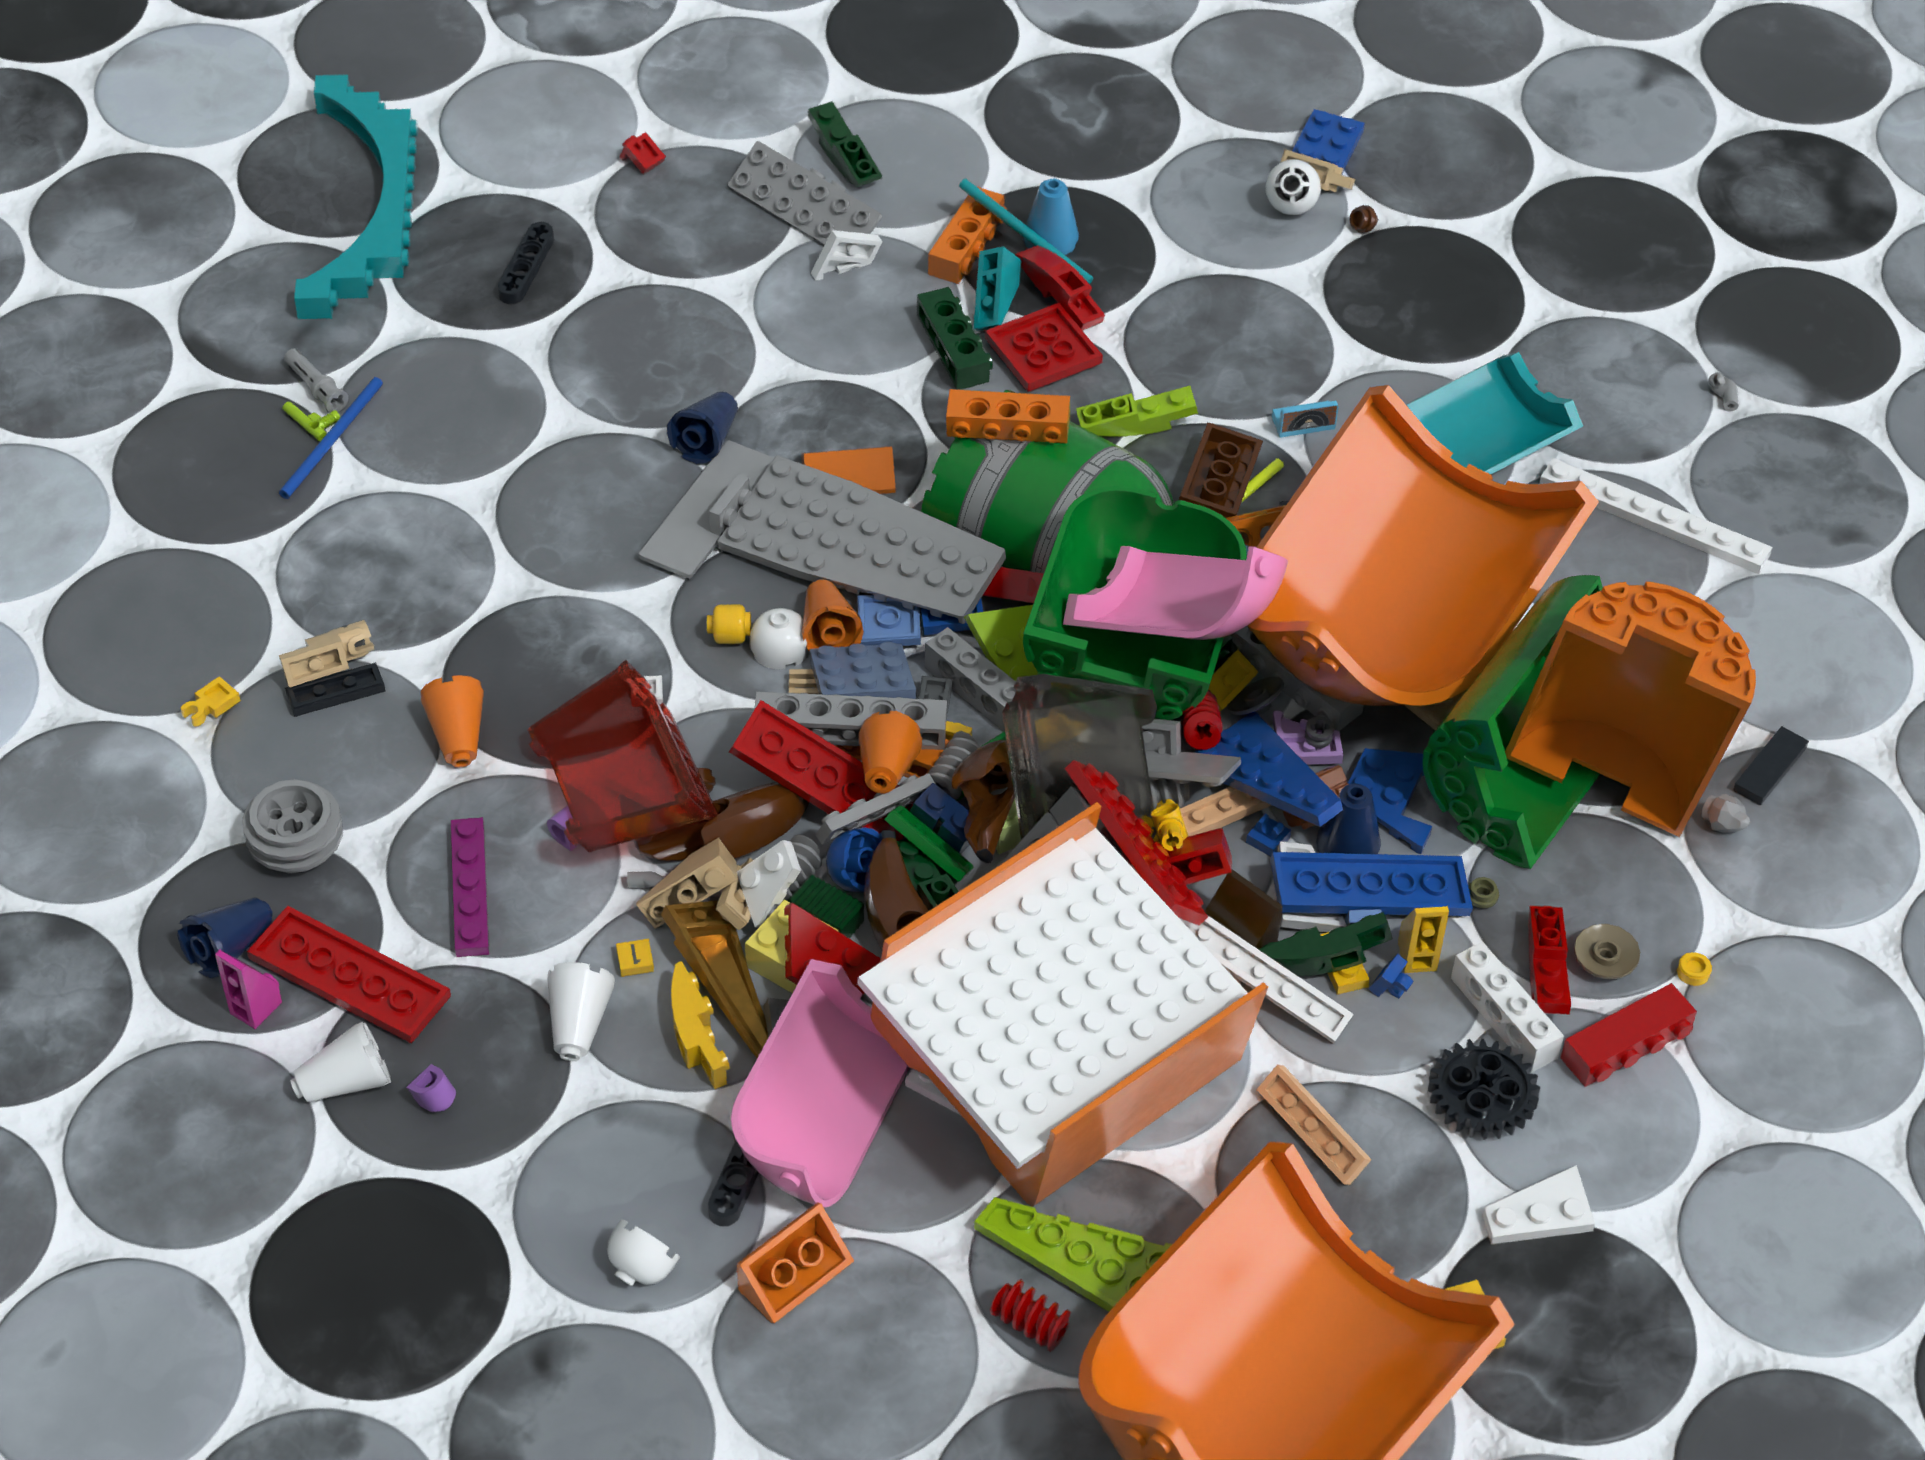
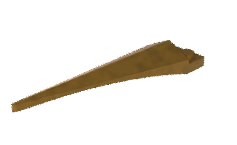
[661,900,768,1058]

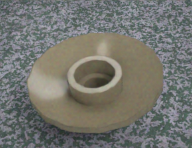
[1574,924,1641,979]

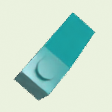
[973,247,1021,331]

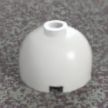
[750,608,810,670]
[607,1219,680,1286]

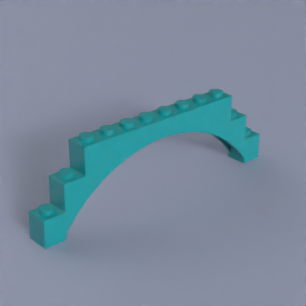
[294,75,418,319]

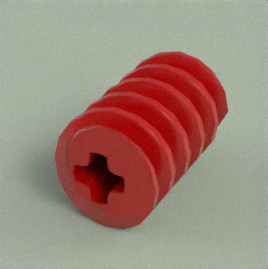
[1180,690,1223,750]
[990,1279,1071,1352]

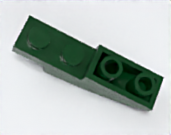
[807,101,882,187]
[897,838,959,911]
[1258,912,1393,976]

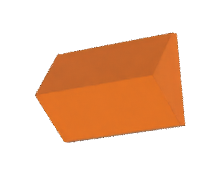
[801,446,896,494]
[737,1202,854,1323]

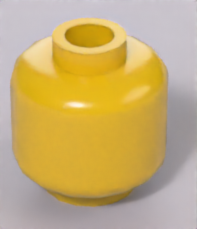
[707,604,751,644]

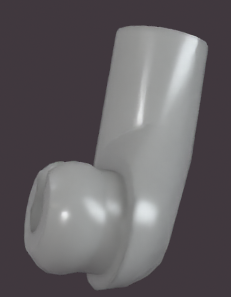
[1708,372,1739,411]
[627,871,665,888]

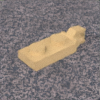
[1280,149,1355,192]
[716,858,753,931]

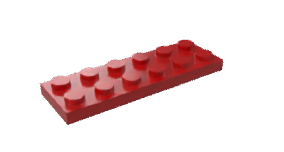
[729,700,913,841]
[1065,760,1208,926]
[247,906,451,1044]

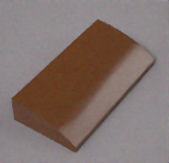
[1179,422,1263,518]

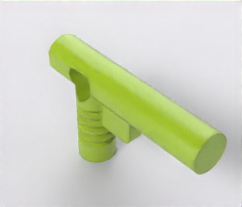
[282,401,340,442]

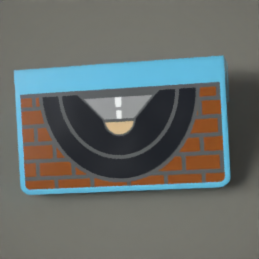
[1272,401,1339,438]

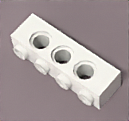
[1451,942,1564,1073]

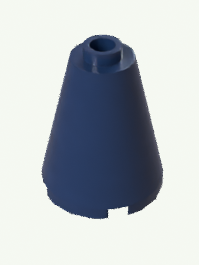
[667,391,738,464]
[1316,784,1381,854]
[177,897,273,978]

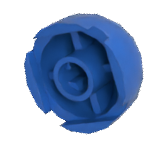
[826,827,881,893]

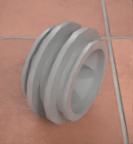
[243,779,343,873]

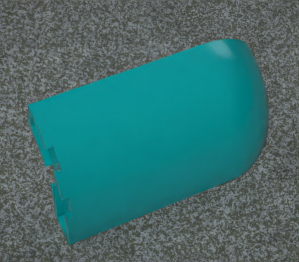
[1406,352,1583,474]

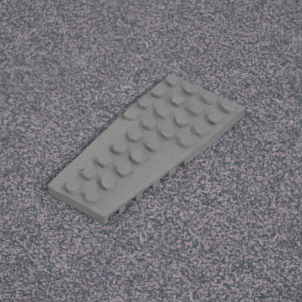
[717,455,1006,624]

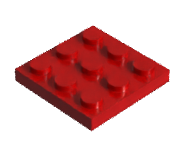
[985,303,1103,392]

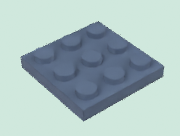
[810,642,916,699]

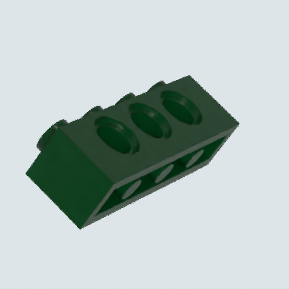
[917,287,993,390]

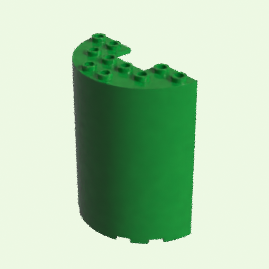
[1423,575,1603,869]

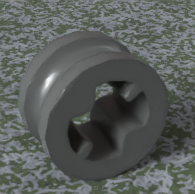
[1305,716,1334,748]

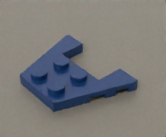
[1348,748,1432,854]

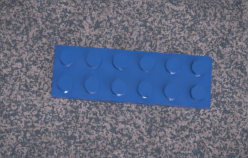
[1270,852,1473,916]

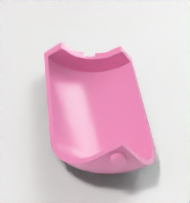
[1063,546,1288,640]
[731,959,910,1207]

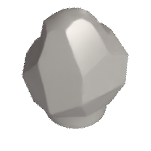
[1702,794,1750,833]

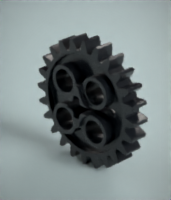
[1427,1039,1540,1140]

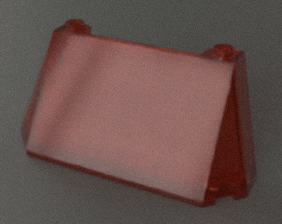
[528,660,718,853]

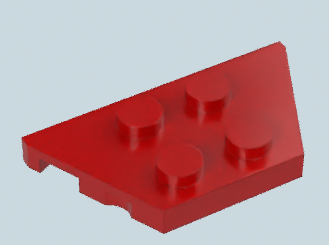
[784,903,881,995]

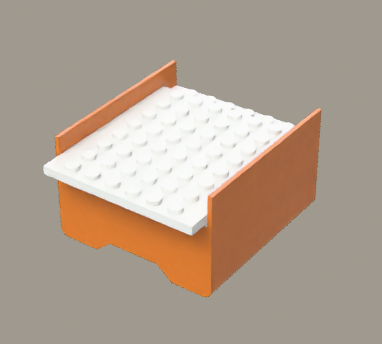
[857,802,1268,1206]

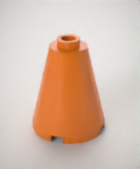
[802,580,864,652]
[421,675,484,767]
[859,711,922,794]

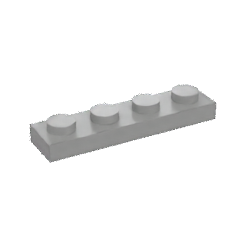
[815,773,935,845]

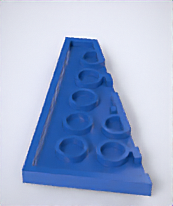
[1194,712,1343,827]

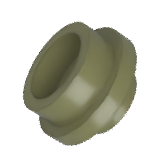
[1468,877,1499,908]

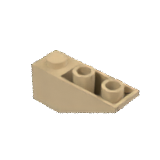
[636,837,738,929]

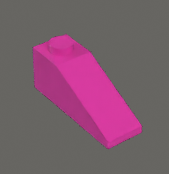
[215,950,282,1029]

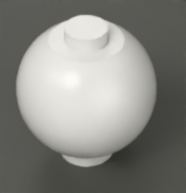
[1266,159,1321,215]

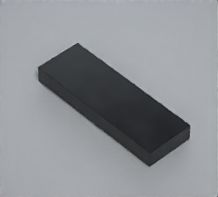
[285,662,386,717]
[1733,726,1809,805]

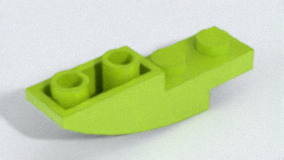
[1076,386,1198,437]

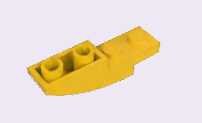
[671,961,730,1089]

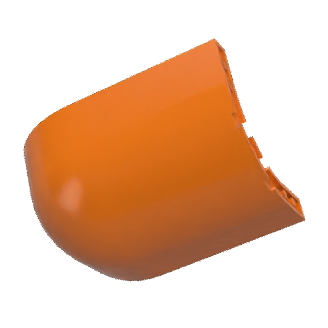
[1247,385,1599,706]
[1078,1141,1515,1460]

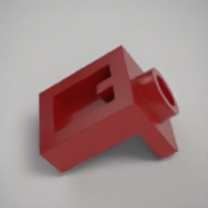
[619,132,666,174]

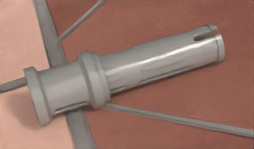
[284,348,349,412]

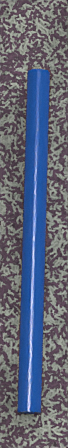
[279,377,383,499]

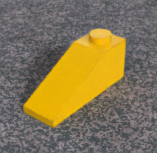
[1398,906,1449,973]

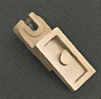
[279,620,374,688]

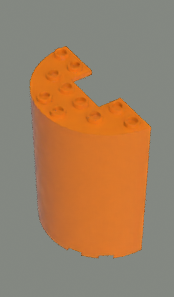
[1505,582,1756,837]

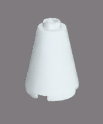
[547,962,615,1061]
[290,1022,391,1102]

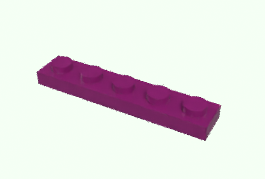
[451,817,489,957]

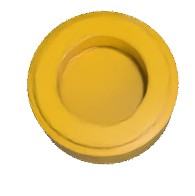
[1677,952,1712,986]

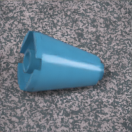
[1023,178,1079,255]

